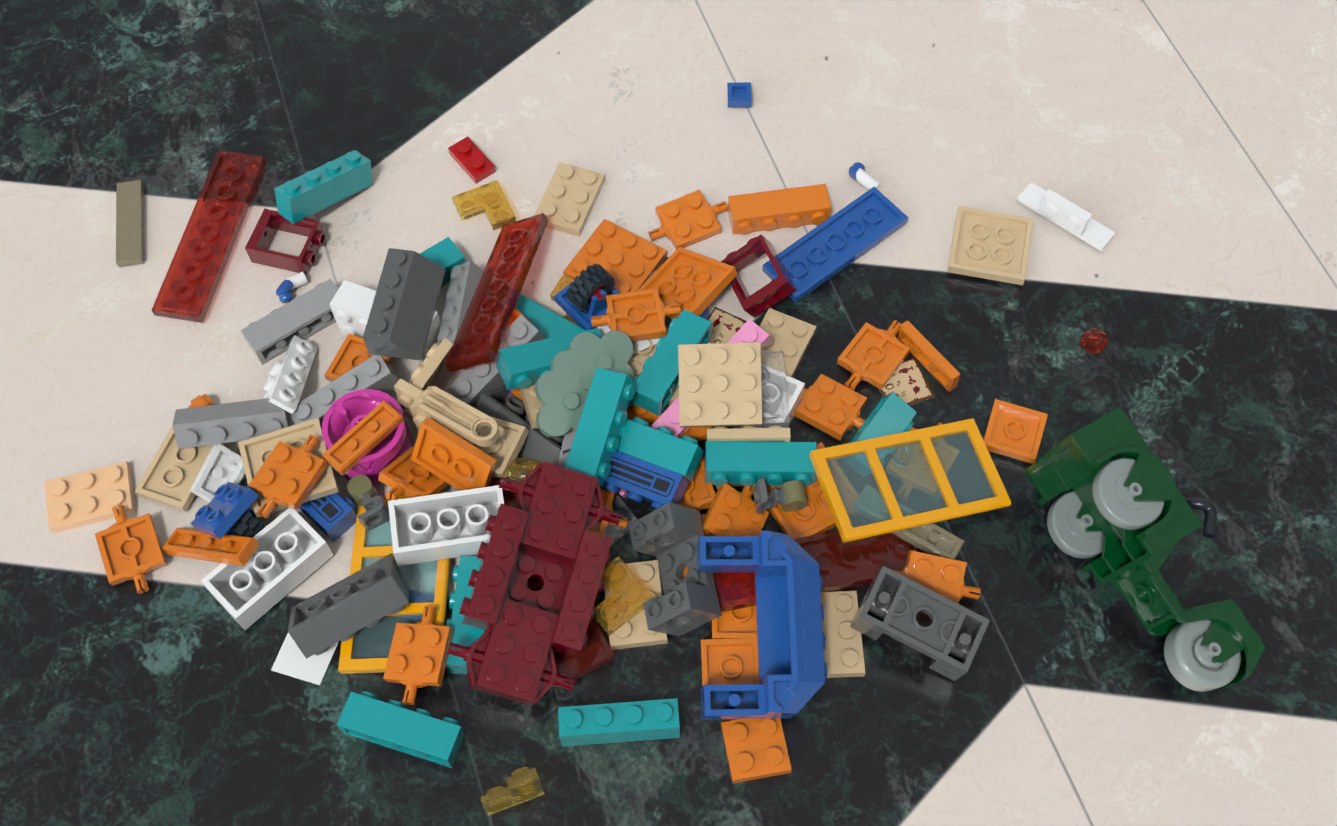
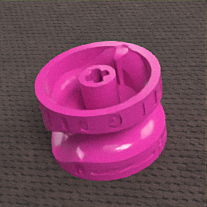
[322,389,414,486]

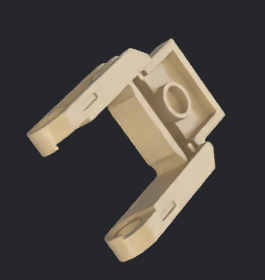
[394,378,499,478]

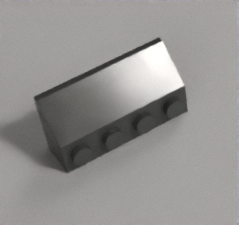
[363,248,445,361]
[475,386,570,467]
[288,553,409,659]

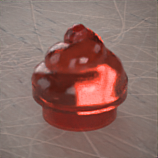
[1081,328,1108,354]

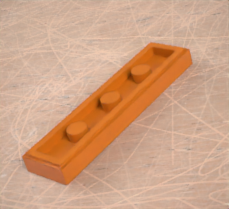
[161,528,260,566]

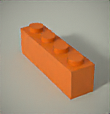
[728,184,832,235]

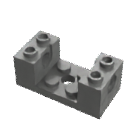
[629,502,722,636]
[850,566,990,681]

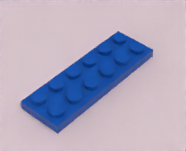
[762,187,908,303]

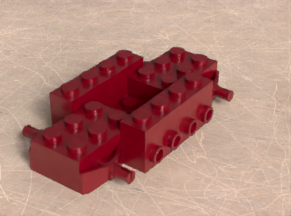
[447,462,622,706]

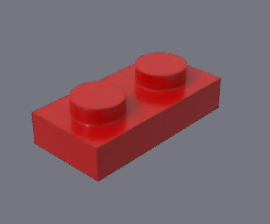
[448,136,496,184]

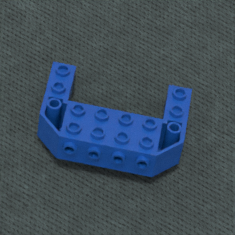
[696,531,827,720]

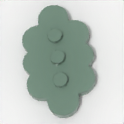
[535,330,635,438]

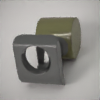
[347,475,390,530]
[752,479,808,514]

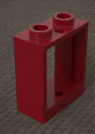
[245,208,326,275]
[721,235,796,318]

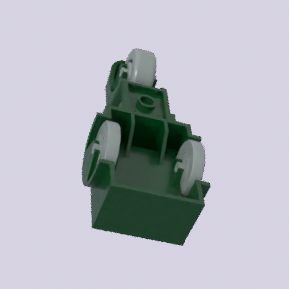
[1025,406,1265,692]

